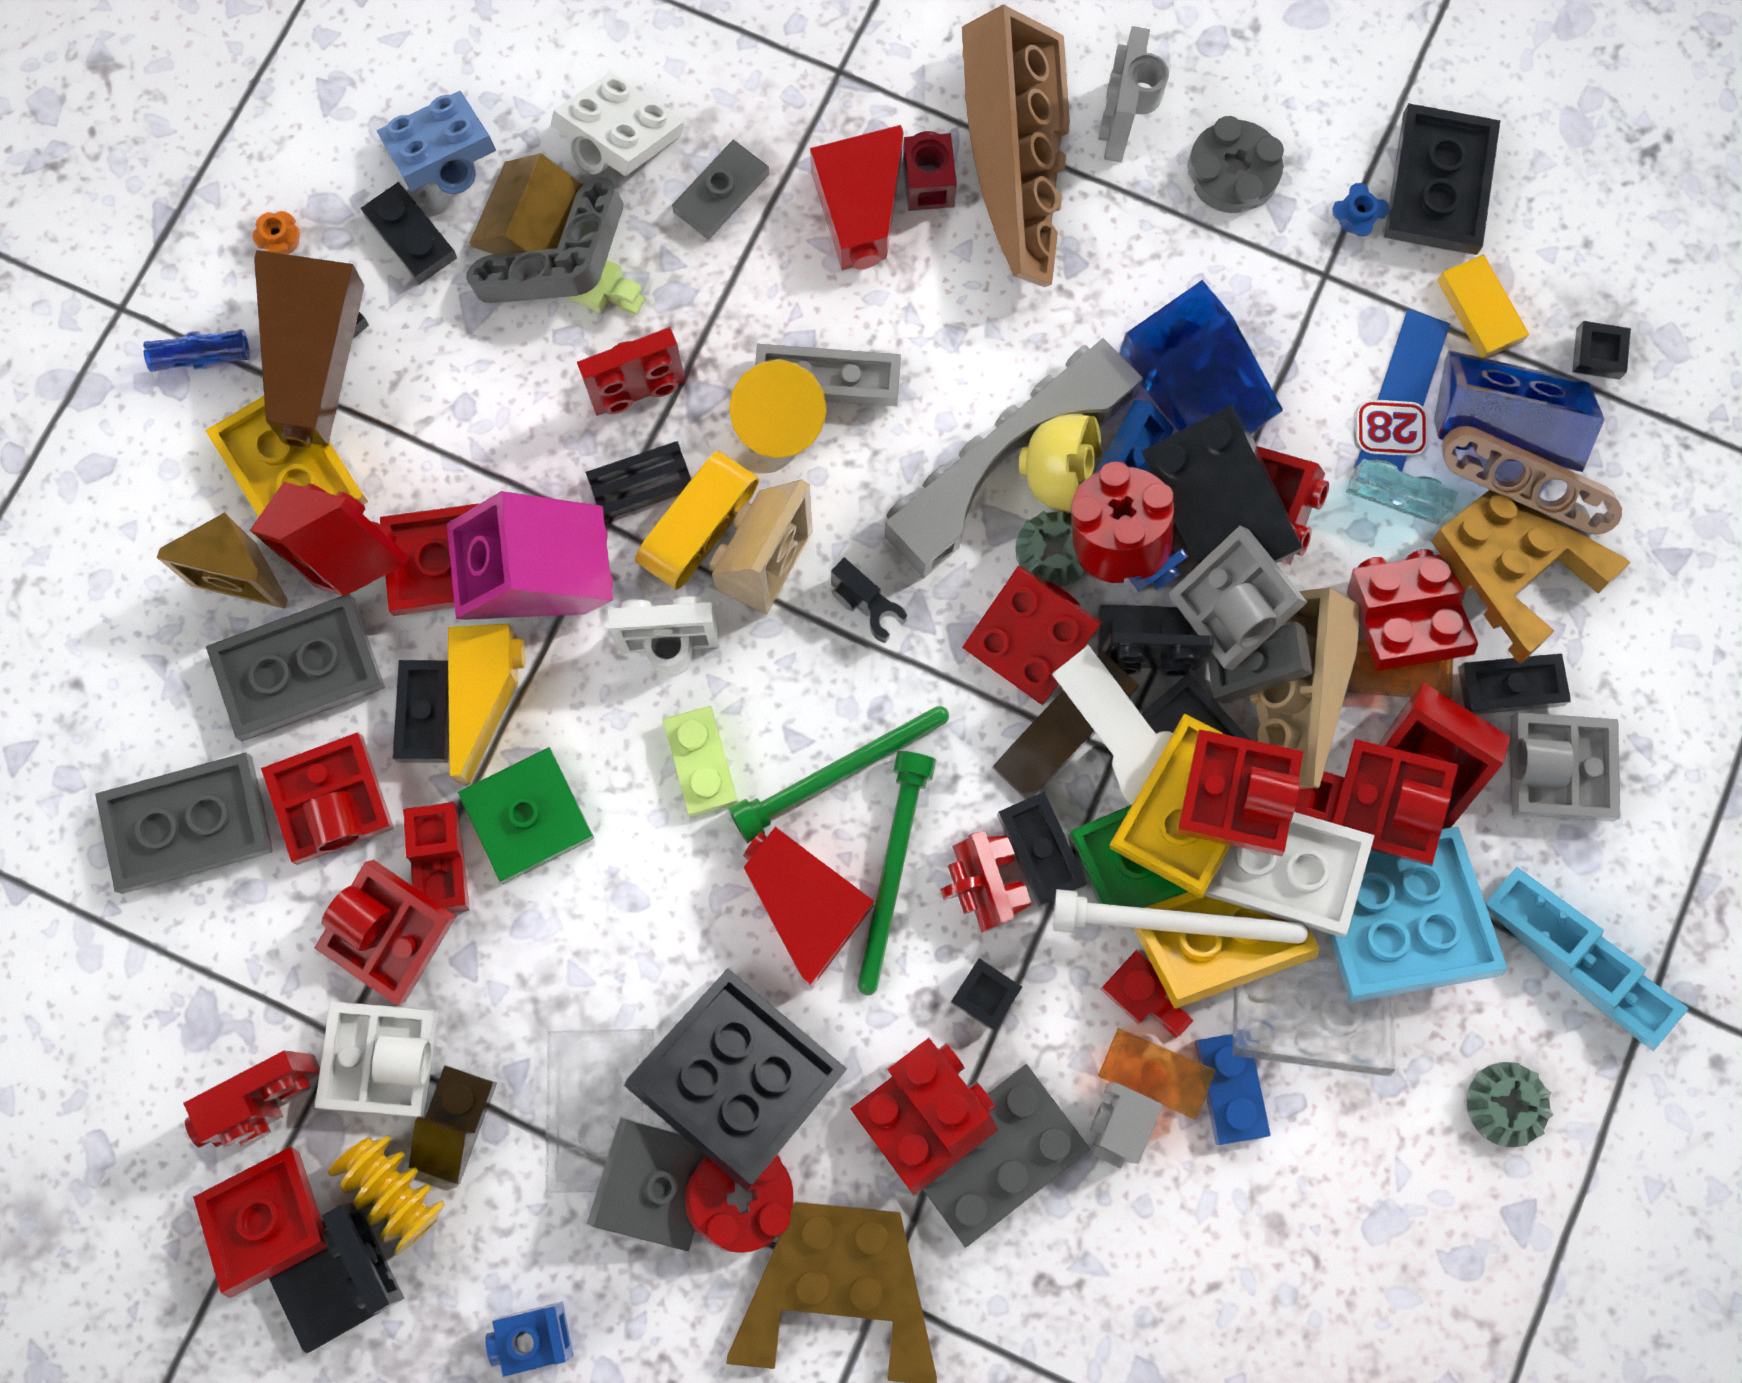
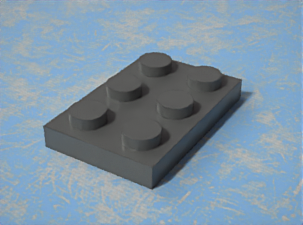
[205,594,385,742]
[95,752,273,894]
[922,1064,1091,1248]

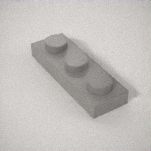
[755,343,901,407]

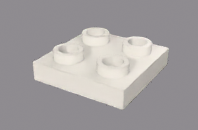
[550,72,684,176]
[608,596,719,677]
[314,1001,438,1117]

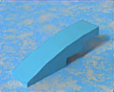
[1485,867,1689,1052]

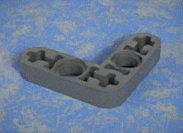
[466,178,624,303]

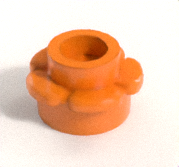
[252,211,300,255]

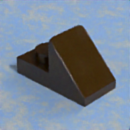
[408,1065,497,1185]

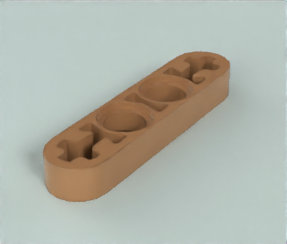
[1441,426,1622,535]

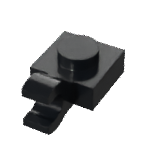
[831,557,907,643]

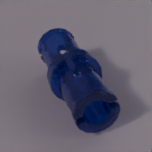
[143,329,250,372]

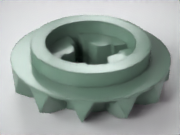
[1015,510,1086,587]
[1467,1062,1554,1147]

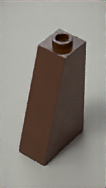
[254,250,365,449]

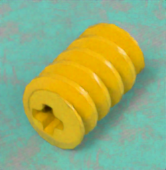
[328,1135,445,1256]

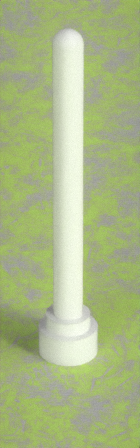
[1053,889,1308,943]

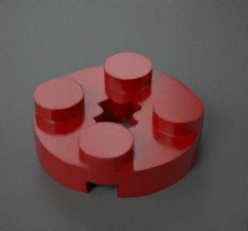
[685,1155,793,1253]

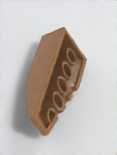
[961,4,1070,287]

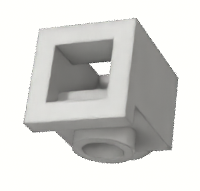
[1090,1081,1163,1169]

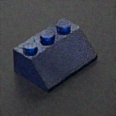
[1434,350,1605,472]

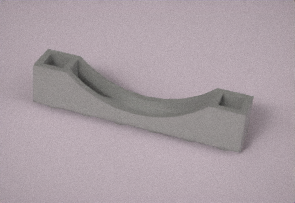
[885,338,1143,579]

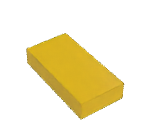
[1437,254,1529,360]

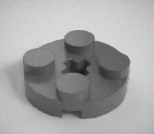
[1187,116,1284,213]

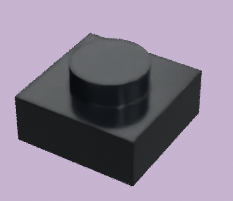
[1572,321,1631,380]
[950,958,1022,1032]

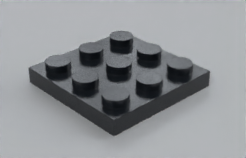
[624,968,847,1192]

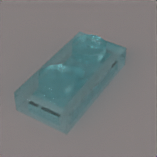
[1346,459,1458,525]

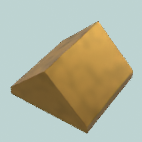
[469,153,583,271]
[156,512,288,609]

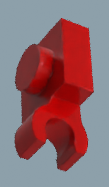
[1100,950,1194,1039]

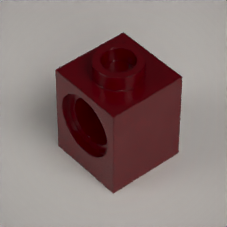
[903,131,957,211]

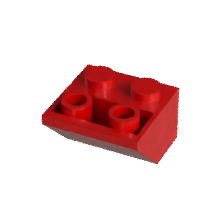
[249,482,409,597]

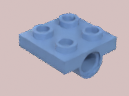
[376,90,496,194]

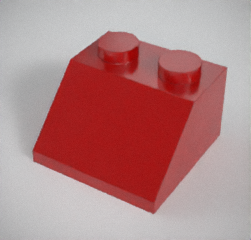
[1379,682,1510,829]

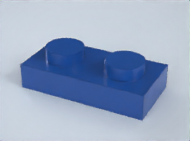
[1096,400,1175,473]
[1195,1031,1271,1145]

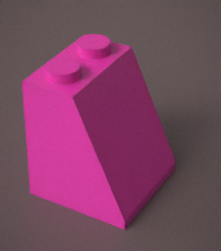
[447,491,613,620]

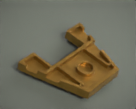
[1431,489,1631,664]
[726,1201,937,1383]

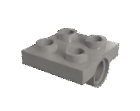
[1098,26,1169,163]
[1168,526,1307,670]
[1511,712,1620,822]

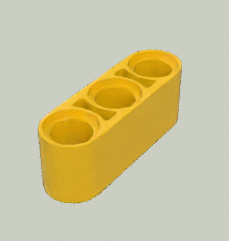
[635,450,760,590]

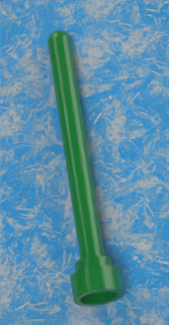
[728,706,949,844]
[857,751,936,996]

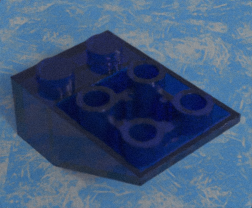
[1119,280,1283,434]

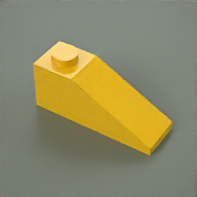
[448,623,526,785]

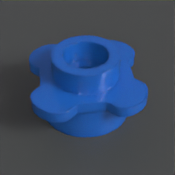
[1332,183,1389,237]

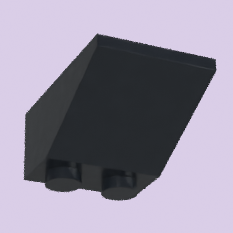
[1141,405,1304,565]

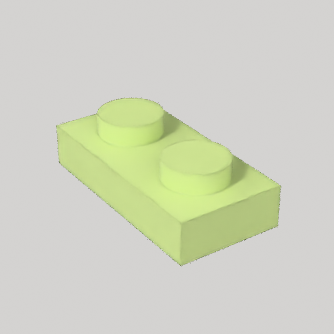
[663,706,738,818]

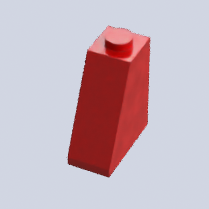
[810,125,904,270]
[743,826,874,988]

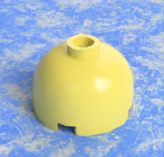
[1019,414,1102,513]

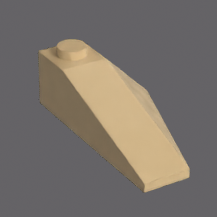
[1249,587,1360,789]

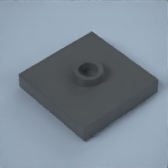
[587,1117,705,1252]

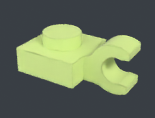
[565,260,646,315]

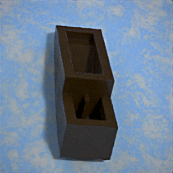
[992,650,1139,800]

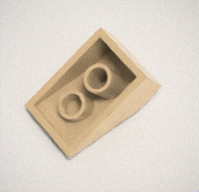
[709,479,813,615]

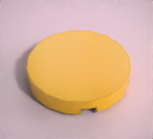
[729,359,827,458]

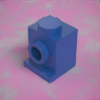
[485,1301,574,1377]

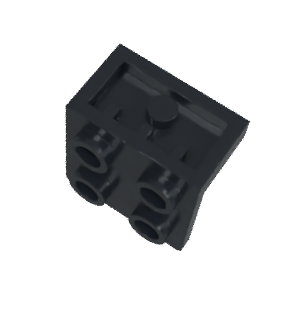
[1098,604,1214,677]
[269,1203,405,1353]

